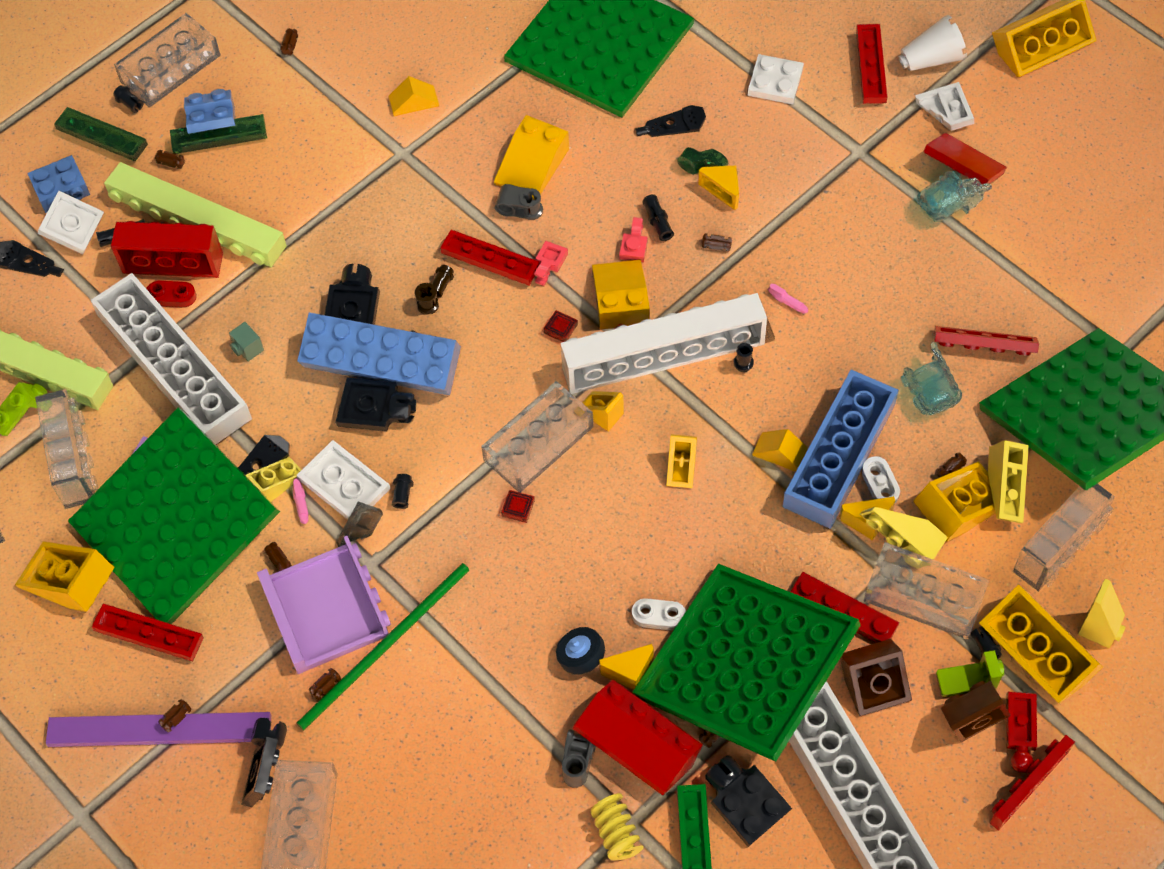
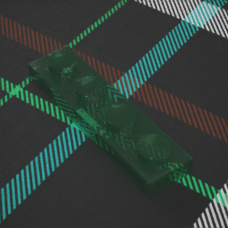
[54,107,148,161]
[170,114,267,154]

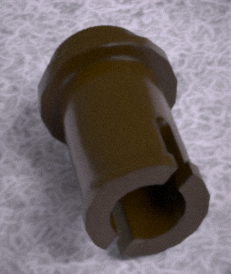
[432,265,454,298]

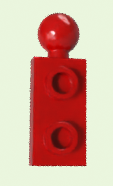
[1006,691,1037,773]

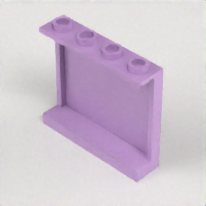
[257,536,391,674]

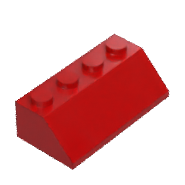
[573,680,703,796]

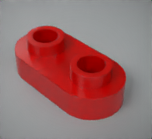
[146,280,197,308]

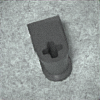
[494,184,543,220]
[562,729,596,788]

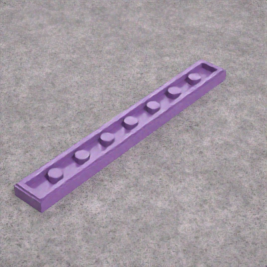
[46,712,272,747]

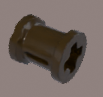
[414,283,439,315]

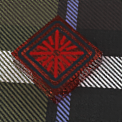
[544,310,578,342]
[501,490,535,523]

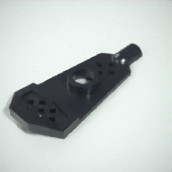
[635,105,706,137]
[0,240,64,277]
[238,435,290,475]

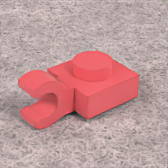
[619,217,648,262]
[535,241,568,286]

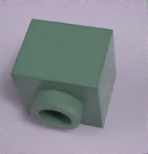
[229,322,264,362]

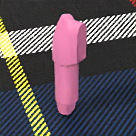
[768,284,808,314]
[293,478,309,524]

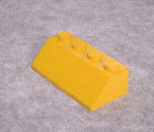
[992,0,1097,77]
[979,584,1103,704]

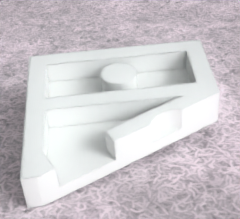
[915,82,974,131]

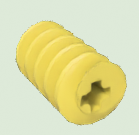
[590,793,644,860]

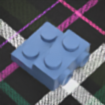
[184,89,235,134]
[27,155,90,213]

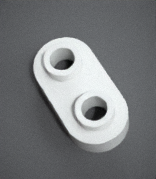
[862,456,900,503]
[632,598,686,631]

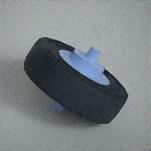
[556,627,606,674]

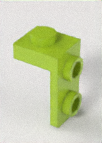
[0,382,53,436]
[936,650,1004,697]

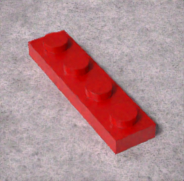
[856,24,888,104]
[440,229,540,286]
[934,326,1039,356]
[791,572,900,643]
[92,603,204,662]
[990,735,1075,831]

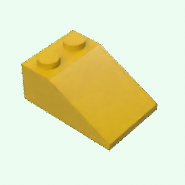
[494,115,569,200]
[592,260,650,330]
[913,461,995,542]
[15,541,115,612]

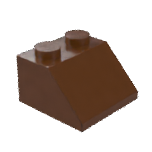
[840,639,912,716]
[941,680,1011,742]

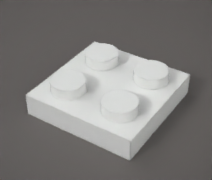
[748,54,804,105]
[37,191,104,254]

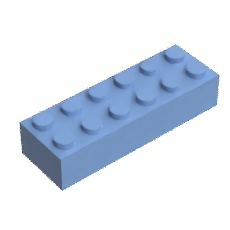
[297,313,461,396]
[783,370,899,529]

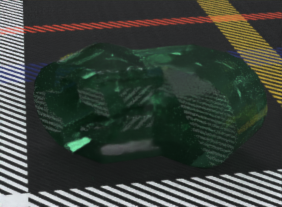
[677,147,729,175]

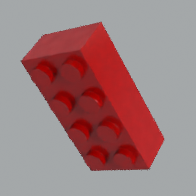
[111,221,223,278]

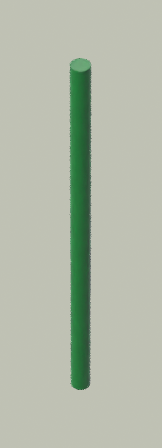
[296,563,470,731]

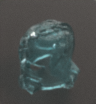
[917,171,992,222]
[900,342,962,415]

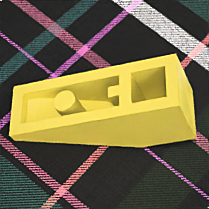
[988,440,1028,523]
[1078,579,1126,648]

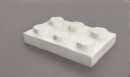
[297,440,390,525]

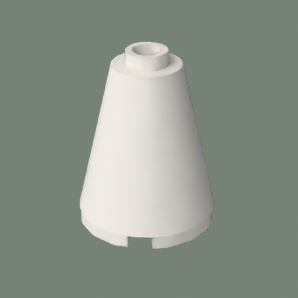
[898,15,967,71]

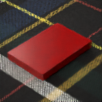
[923,133,1007,187]

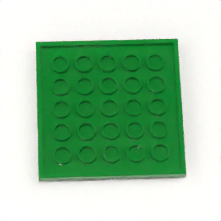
[504,0,694,118]
[979,328,1164,490]
[68,407,280,624]
[633,563,861,762]

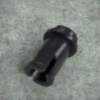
[113,85,144,113]
[734,343,754,372]
[391,474,414,509]
[970,626,1002,660]

